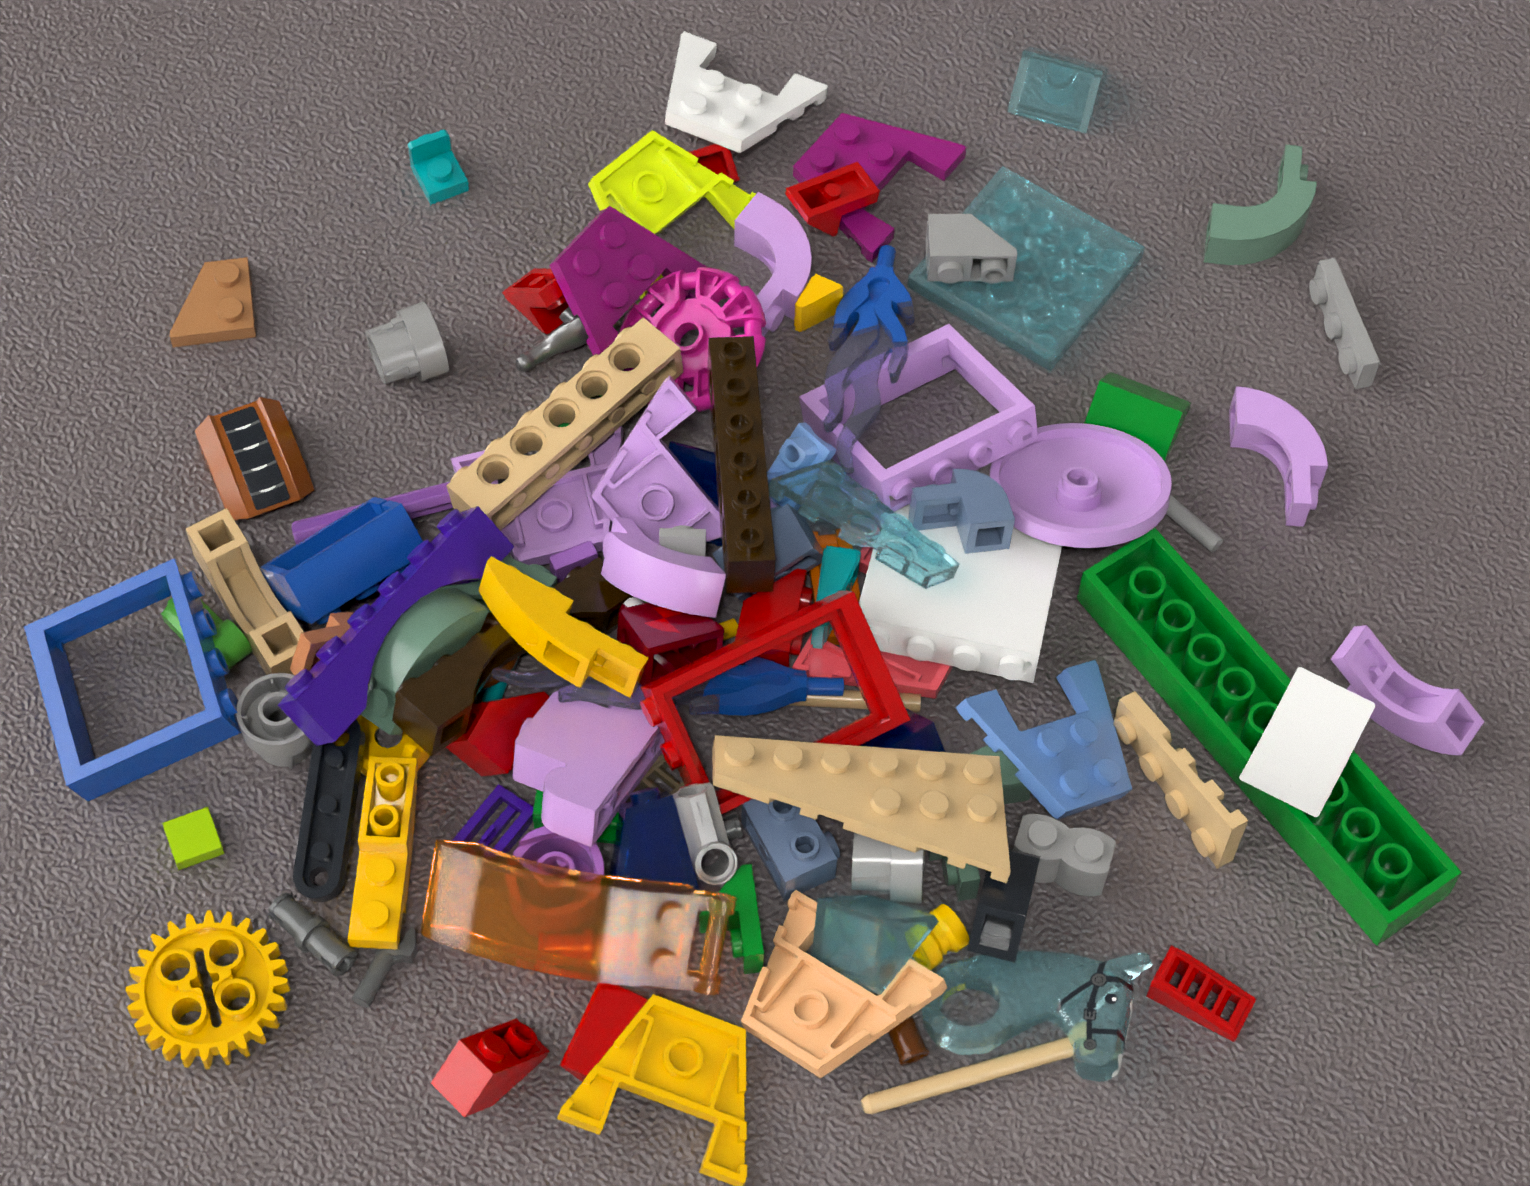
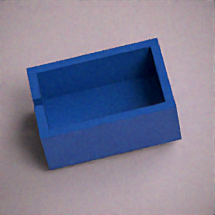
[259,497,423,625]

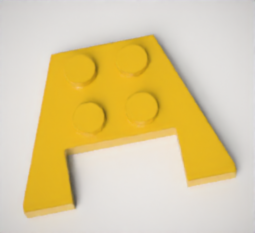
[557,994,747,1186]

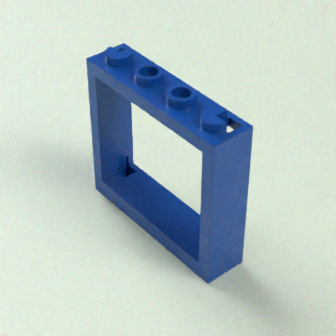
[24,558,241,802]

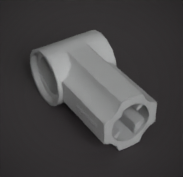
[671,782,737,885]

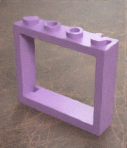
[799,324,1038,515]

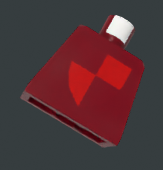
[617,597,724,686]

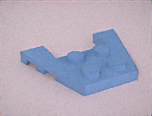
[956,660,1132,820]

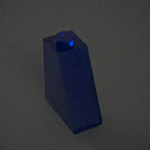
[602,786,704,936]

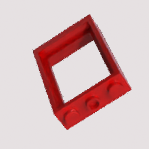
[640,590,911,814]

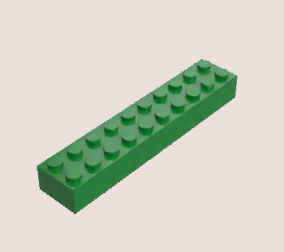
[1077,527,1462,946]

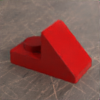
[785,161,880,236]
[502,268,569,334]

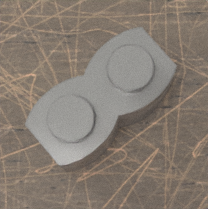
[1013,814,1116,896]

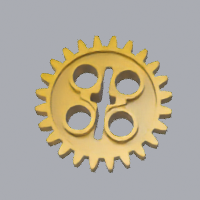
[126,910,290,1069]

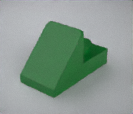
[699,864,764,974]

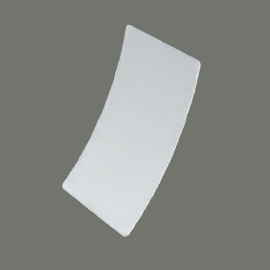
[1239,667,1375,817]

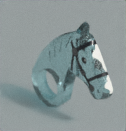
[922,951,1153,1082]

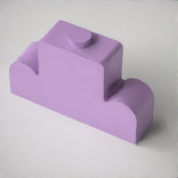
[512,687,678,847]

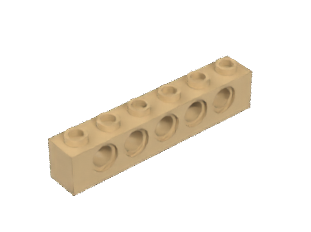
[446,318,684,531]

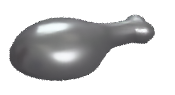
[515,307,589,372]

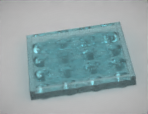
[907,166,1145,371]

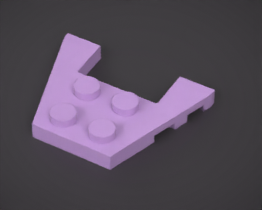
[591,376,778,544]
[451,426,623,565]

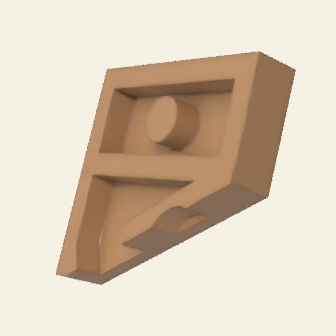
[170,257,256,347]

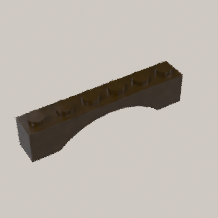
[392,557,634,757]

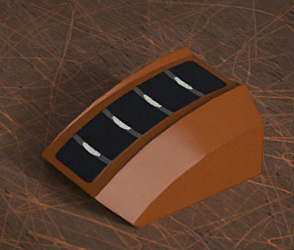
[195,397,315,520]

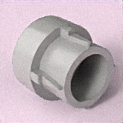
[366,301,449,384]
[236,673,313,769]
[852,833,925,903]

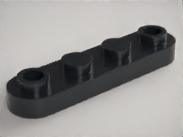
[293,720,366,902]

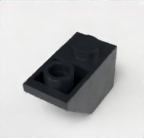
[967,849,1041,963]

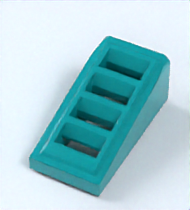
[811,546,861,649]

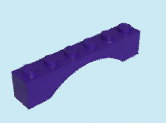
[278,506,515,746]

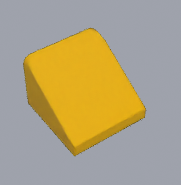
[794,274,844,332]

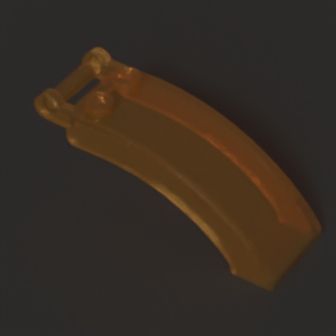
[420,839,737,995]

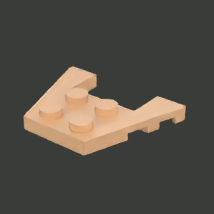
[741,889,947,1078]

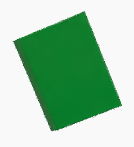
[1084,372,1192,462]

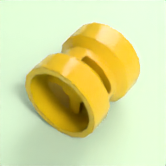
[902,904,970,970]

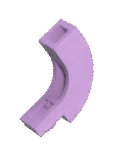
[734,192,811,336]

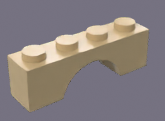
[186,508,303,675]

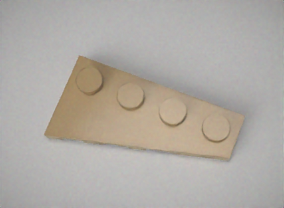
[1113,691,1248,869]

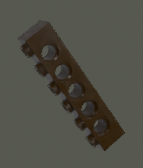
[707,336,776,593]

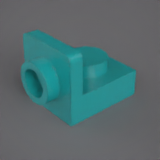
[408,129,469,205]

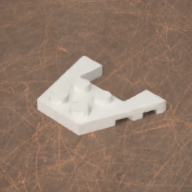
[665,31,828,153]

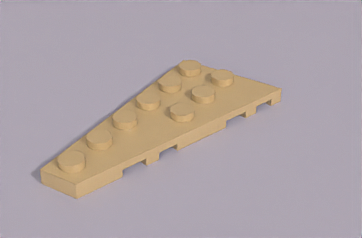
[712,735,1011,883]

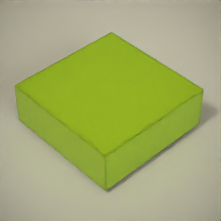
[162,807,225,870]

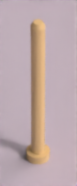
[861,1024,1095,1115]

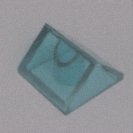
[1007,46,1109,134]
[812,894,939,995]

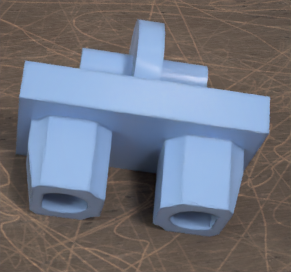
[767,422,837,511]

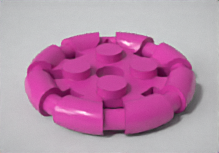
[619,267,766,412]

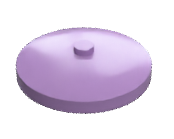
[990,423,1172,548]

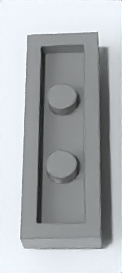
[1309,258,1380,390]

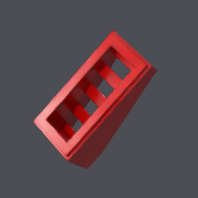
[1146,945,1256,1043]

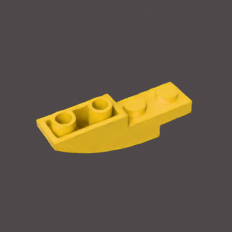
[478,556,648,698]
[348,756,418,950]

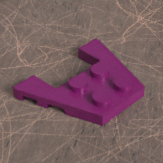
[793,113,967,263]
[549,206,707,371]

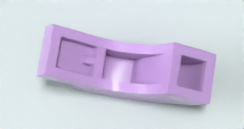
[1229,386,1328,527]
[601,517,726,618]
[1331,625,1484,755]

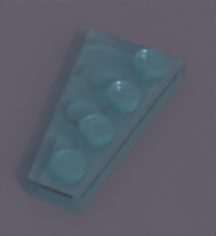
[768,460,960,589]

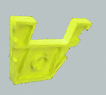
[588,130,756,300]

